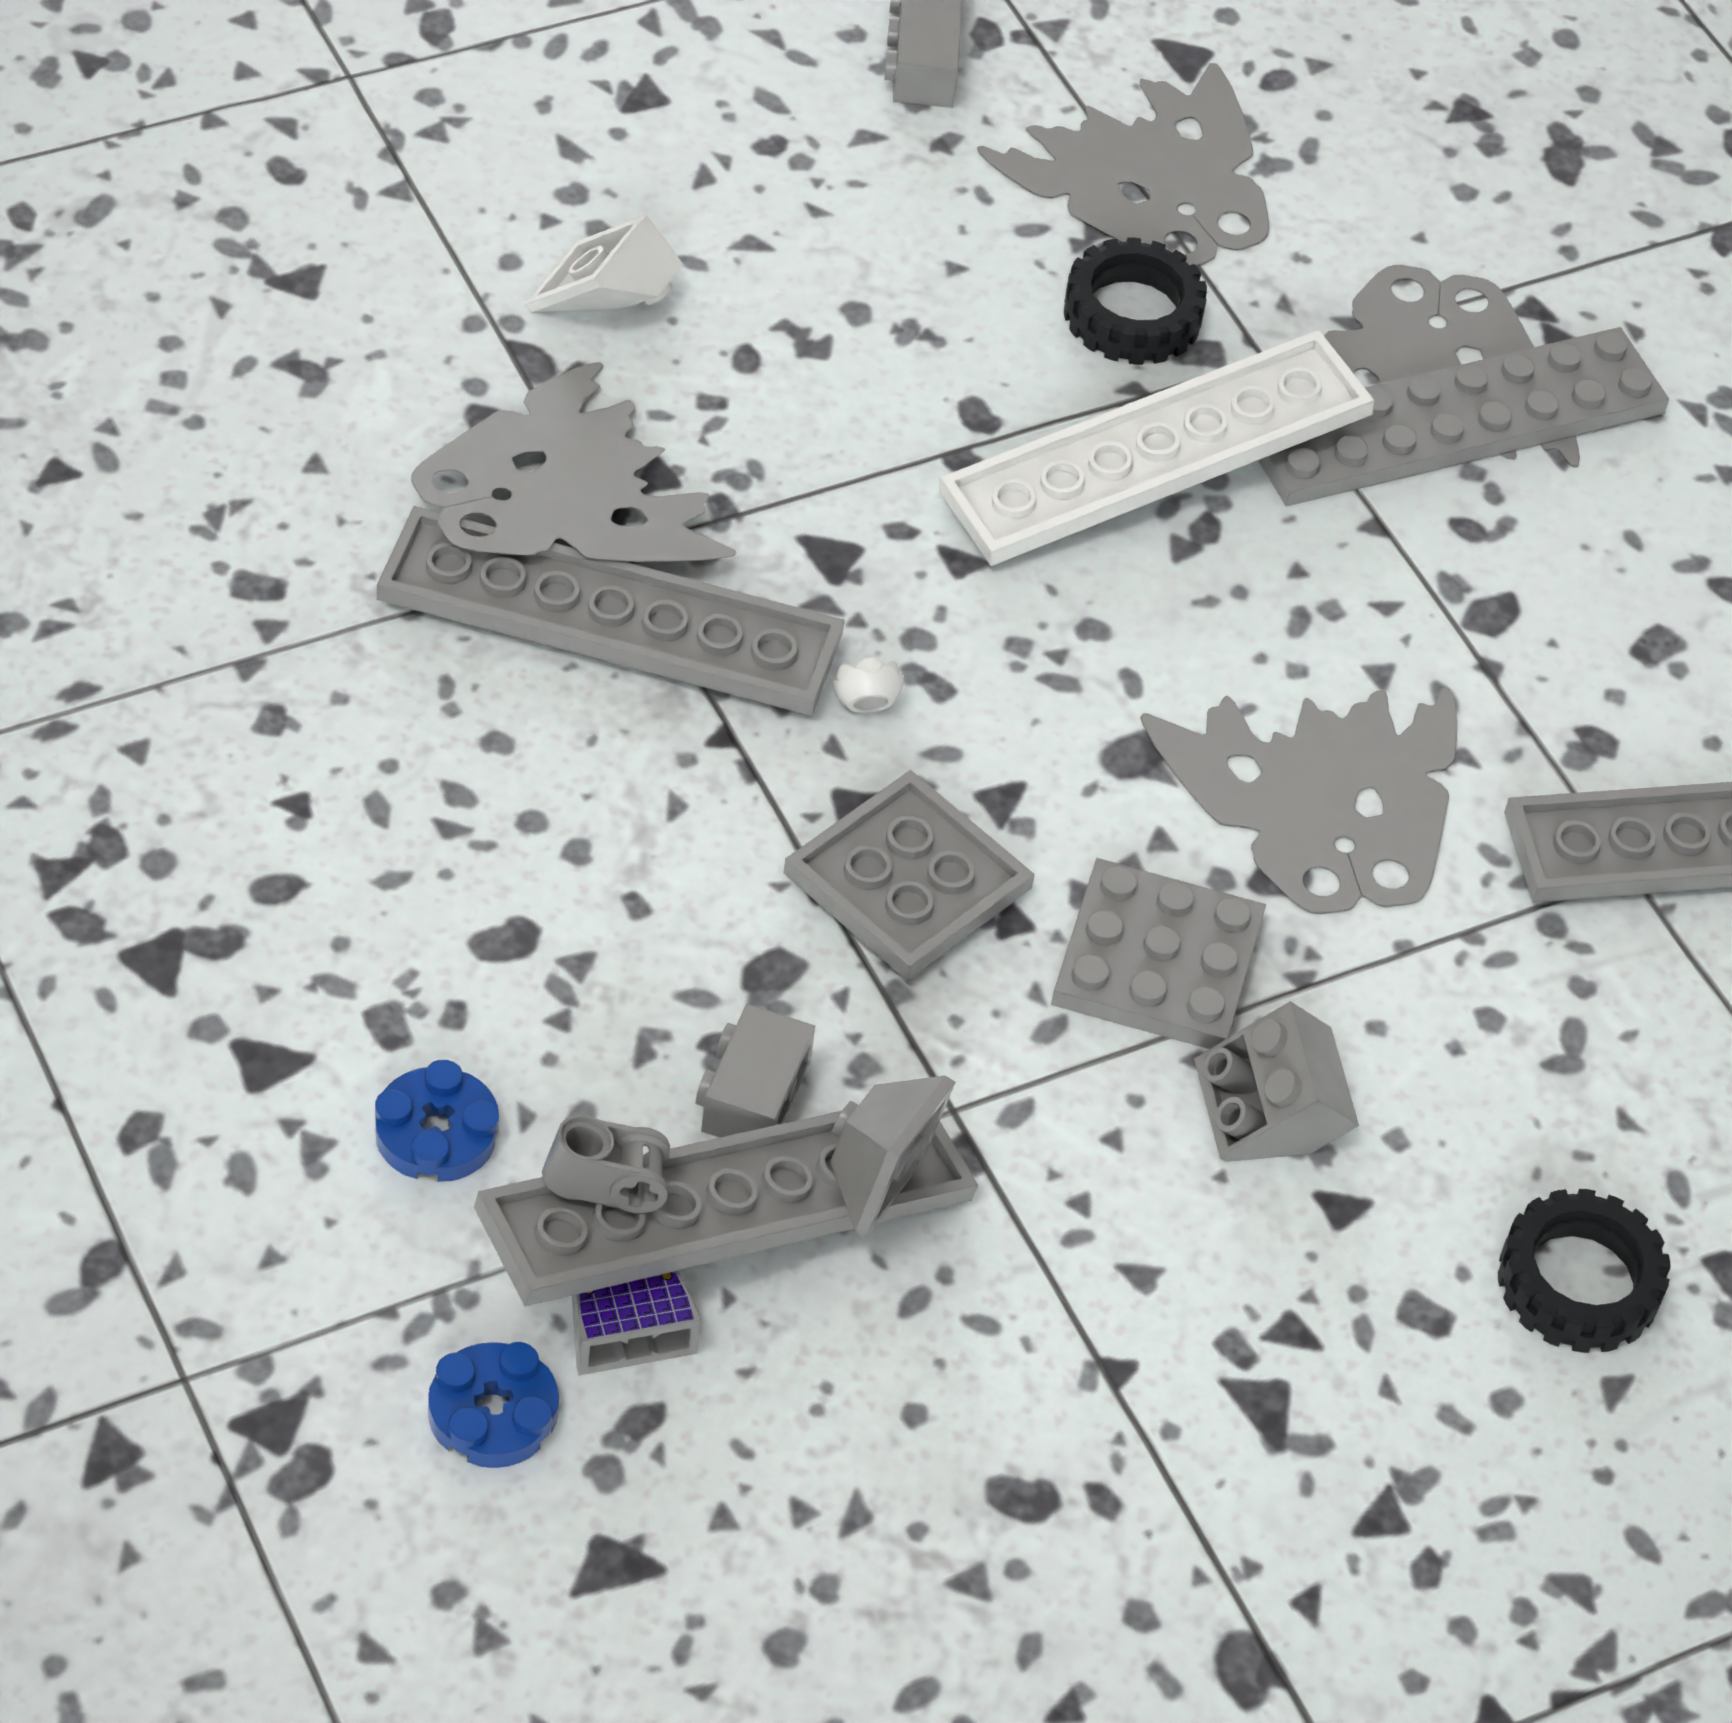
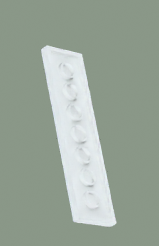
[940,330,1374,566]

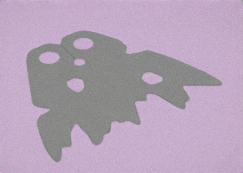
[977,63,1269,266]
[1324,265,1580,467]
[411,362,737,562]
[1140,687,1457,913]

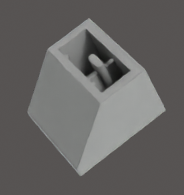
[1194,1001,1359,1162]

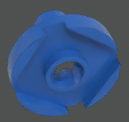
[375,1060,499,1182]
[428,1342,559,1468]

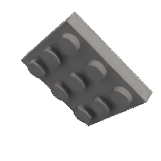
[783,770,1035,981]
[1051,857,1266,1049]

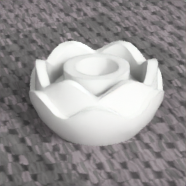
[832,657,904,713]

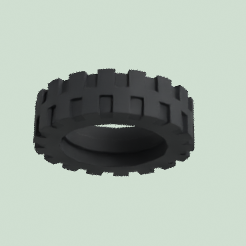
[1063,237,1207,365]
[1498,1189,1671,1353]

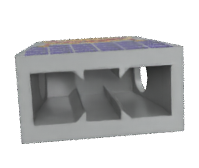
[572,1271,701,1375]

